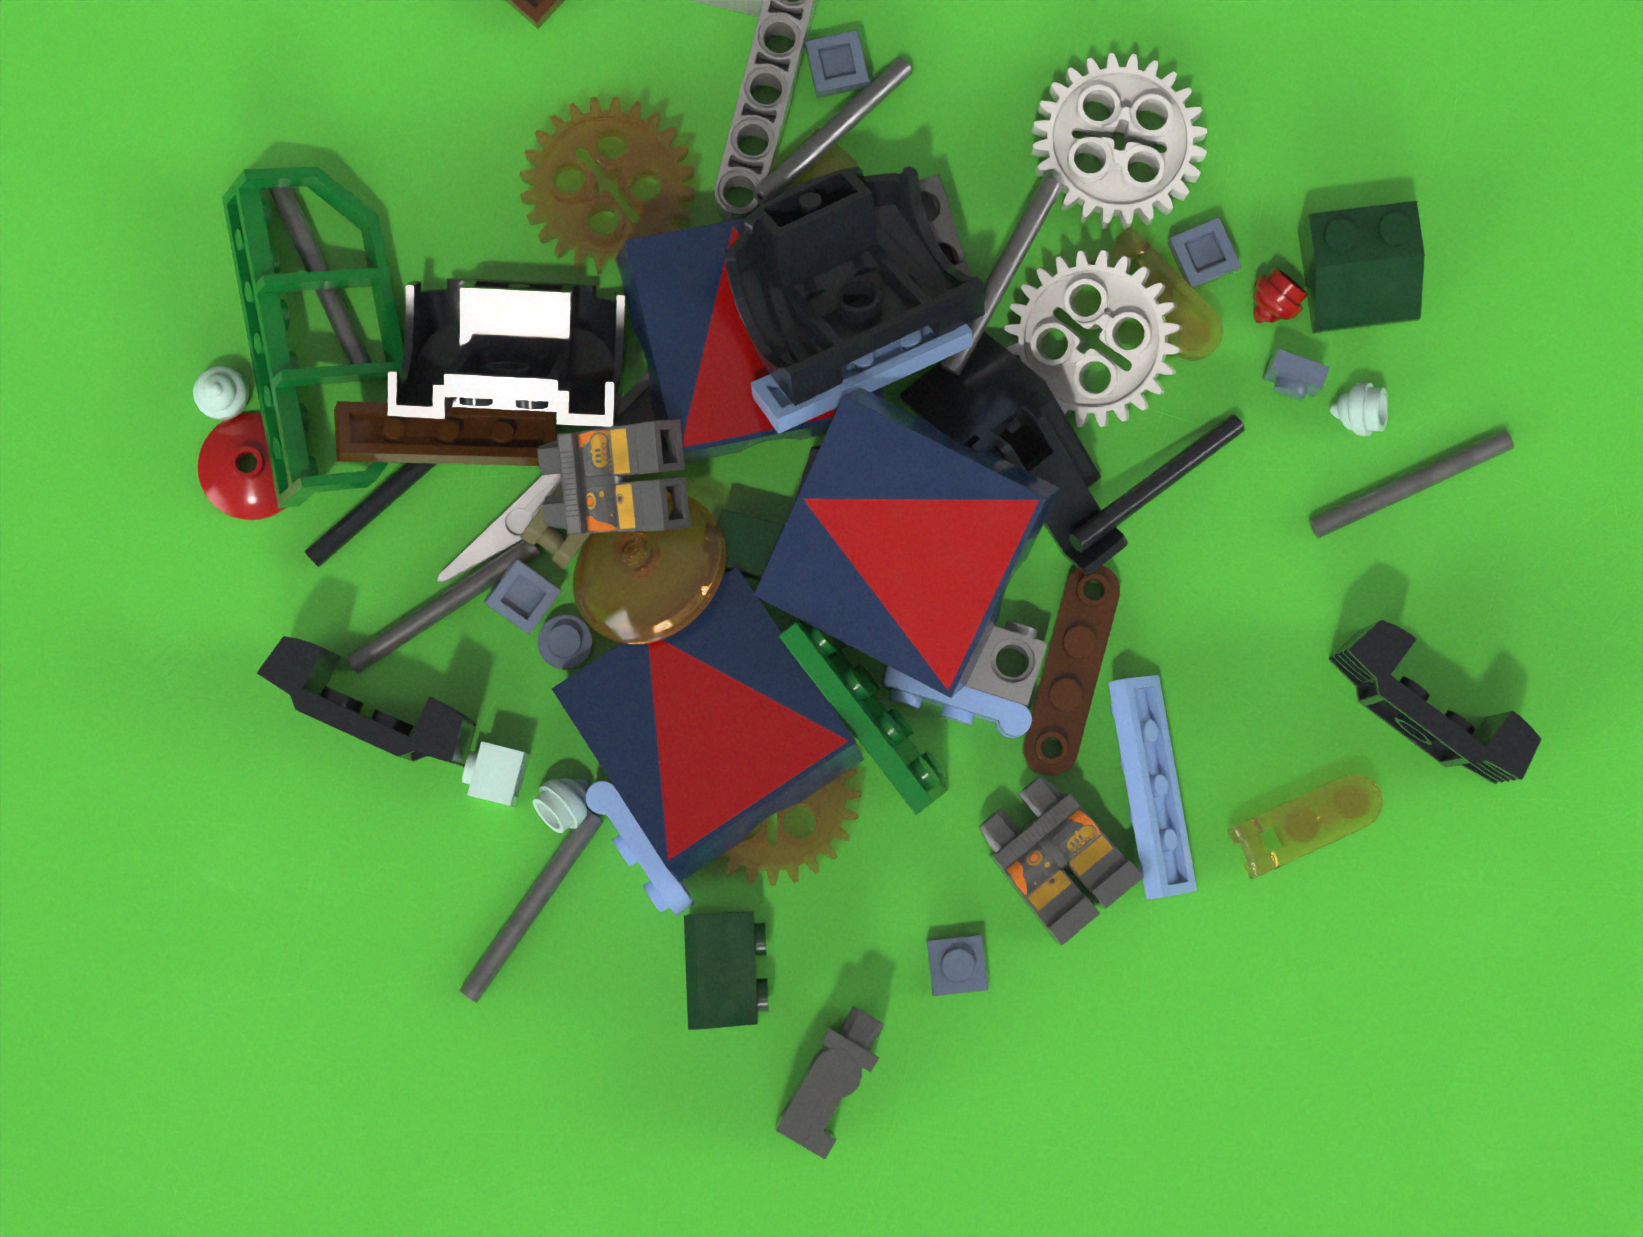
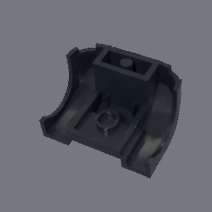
[388,278,626,427]

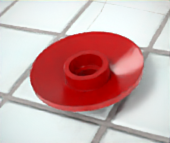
[198,413,287,520]

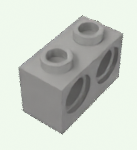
[965,621,1047,707]

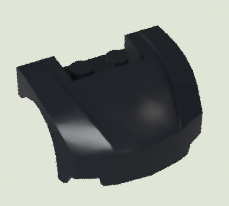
[725,166,985,406]

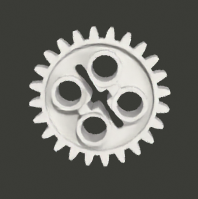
[1031,53,1207,230]
[1004,250,1182,427]

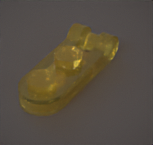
[1090,227,1223,361]
[1227,774,1383,880]

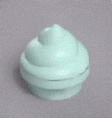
[193,366,249,420]
[1330,382,1388,436]
[533,778,589,833]

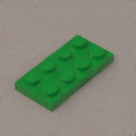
[779,621,948,815]

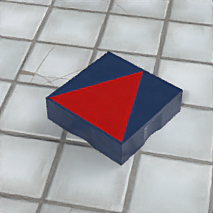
[616,218,885,464]
[754,388,1060,698]
[552,567,865,882]

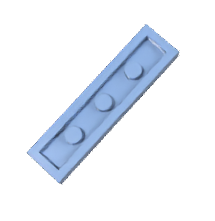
[751,324,973,434]
[1108,675,1197,900]

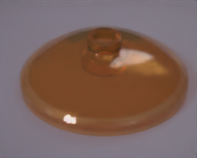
[573,492,726,644]

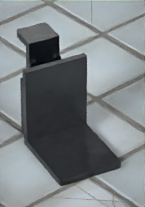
[900,331,1128,575]

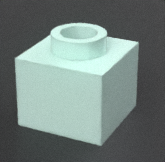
[462,741,529,807]

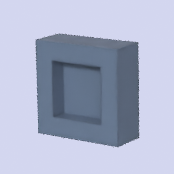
[805,30,869,98]
[1167,217,1241,291]
[1262,349,1330,399]
[484,557,562,635]
[926,934,988,996]

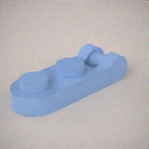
[881,665,1032,739]
[586,781,695,916]

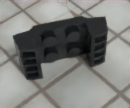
[1328,620,1541,784]
[257,636,476,767]

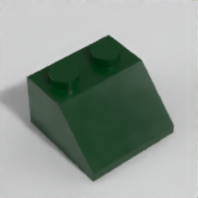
[1297,201,1425,334]
[684,911,769,1030]

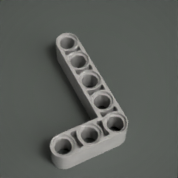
[692,0,816,222]

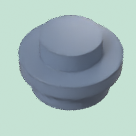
[538,615,593,670]

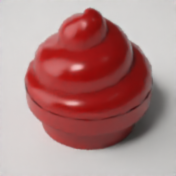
[1253,267,1308,323]

